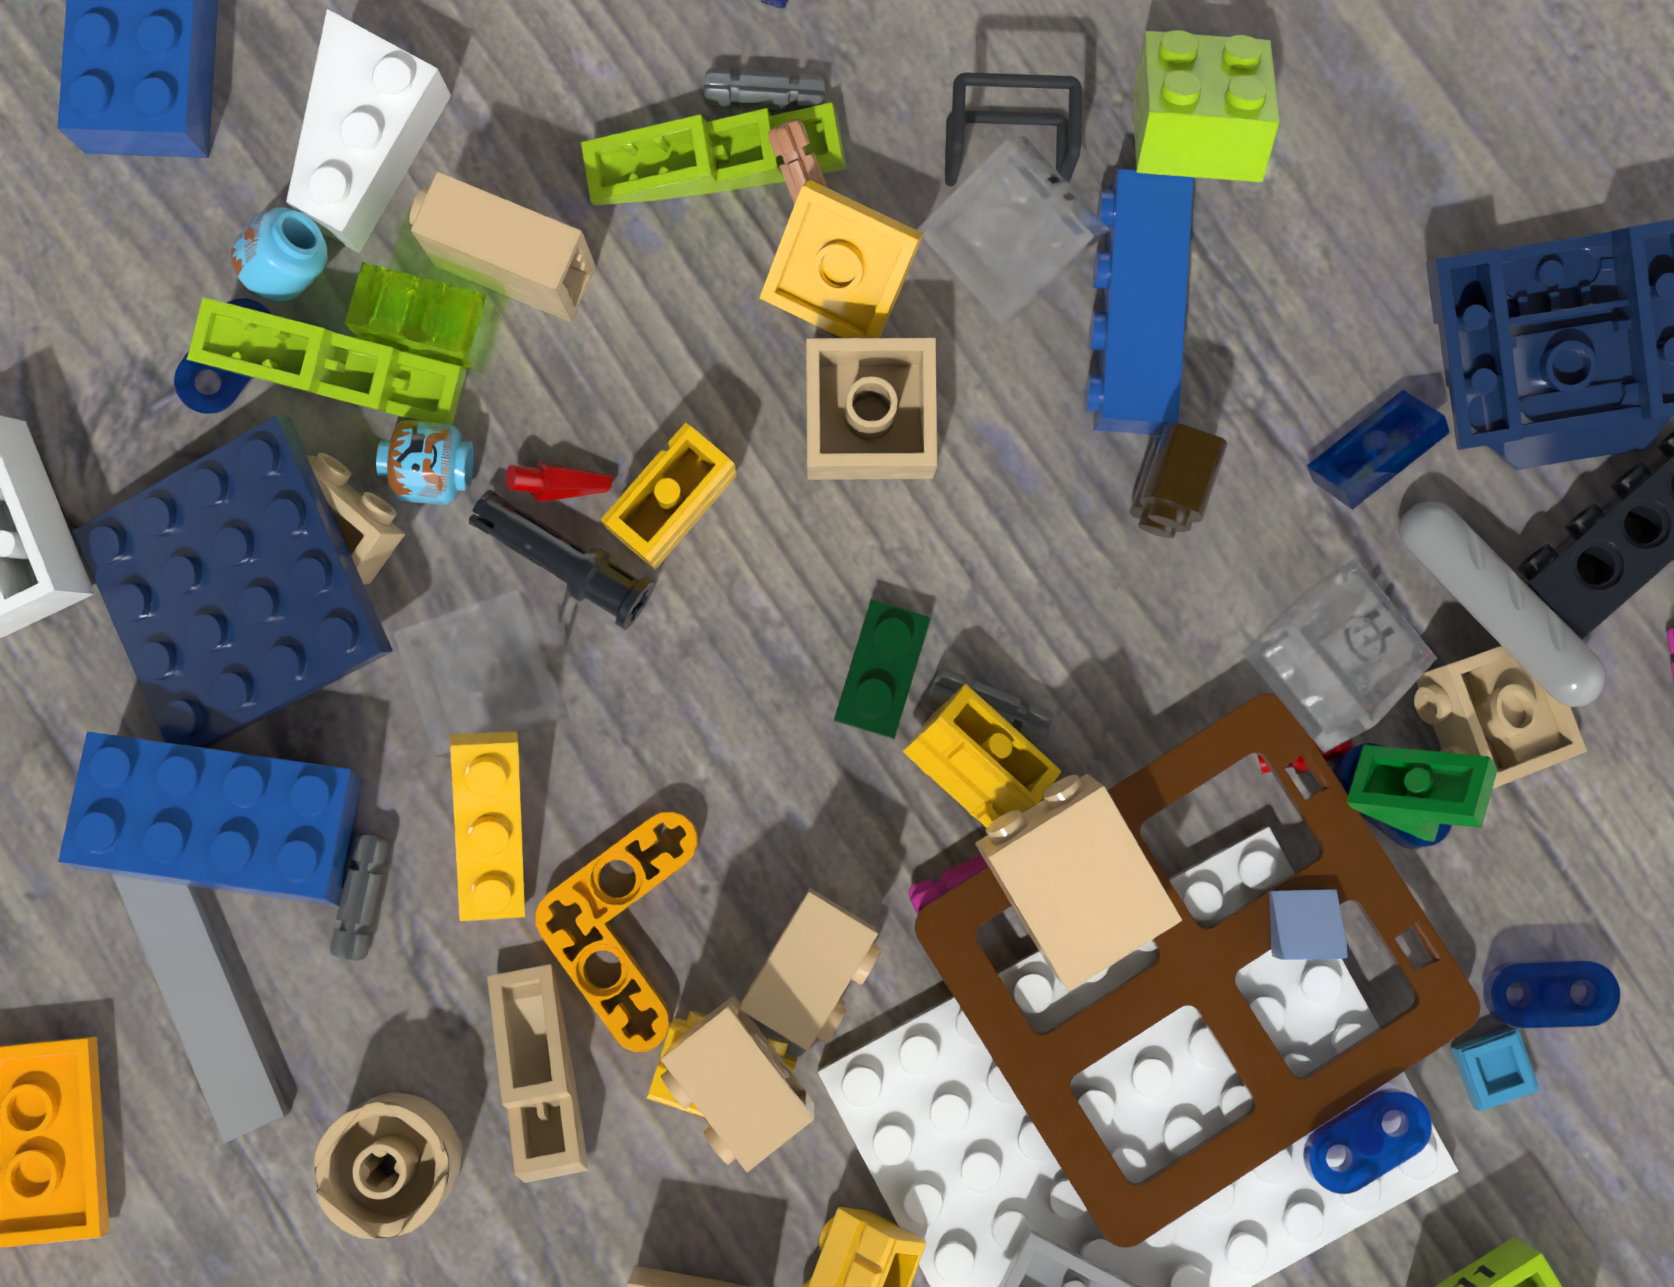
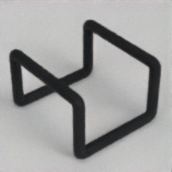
[945,72,1082,190]

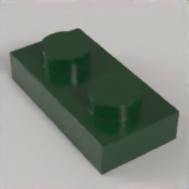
[833,599,931,740]

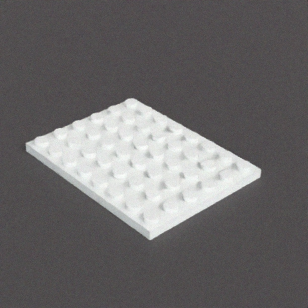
[818,827,1458,1287]

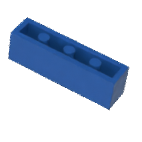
[1084,169,1194,436]

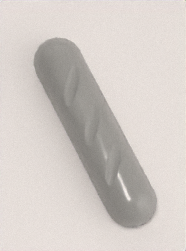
[1399,501,1605,707]

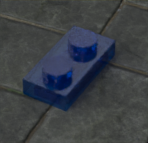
[1306,390,1450,510]

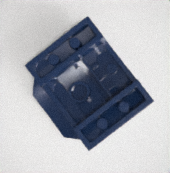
[1426,219,1674,470]

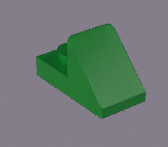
[1347,745,1498,842]

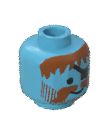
[231,207,328,303]
[376,420,474,505]

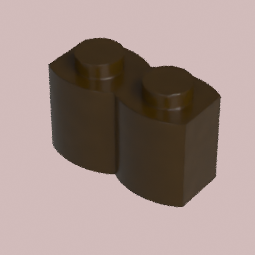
[1130,423,1228,538]

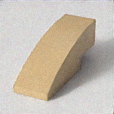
[487,964,589,1183]

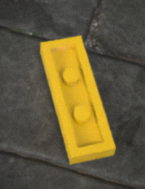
[450,731,525,921]

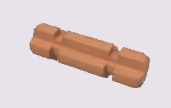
[768,120,828,205]

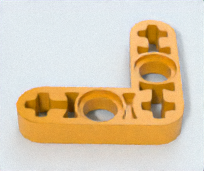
[535,812,699,1052]

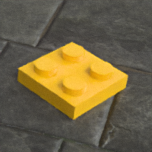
[759,179,924,338]

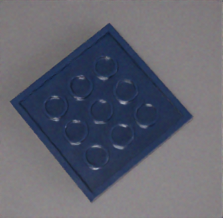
[73,415,393,748]

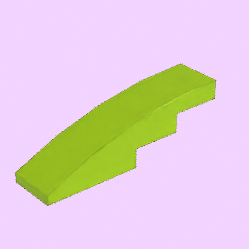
[581,102,847,206]
[187,297,467,424]

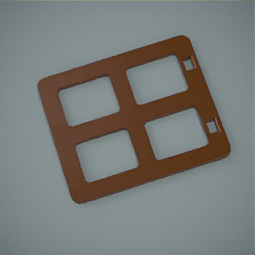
[914,694,1480,1248]

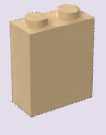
[409,172,596,323]
[975,774,1182,992]

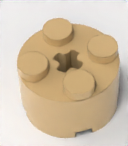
[313,1092,463,1239]

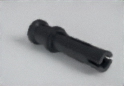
[469,490,655,630]

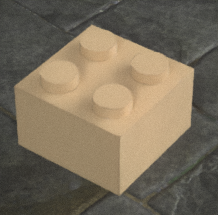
[806,338,937,480]
[738,888,882,1051]
[661,995,815,1173]

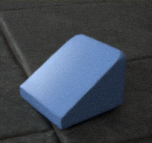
[1269,889,1348,960]

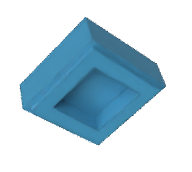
[1451,1026,1540,1111]

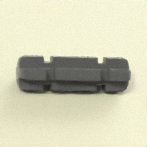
[704,68,825,111]
[929,669,1053,743]
[330,833,391,961]

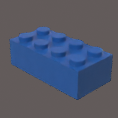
[58,0,218,158]
[58,731,363,907]

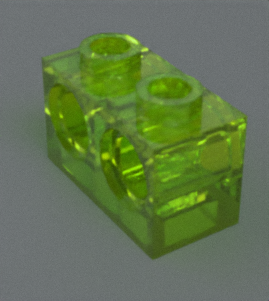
[345,262,499,373]

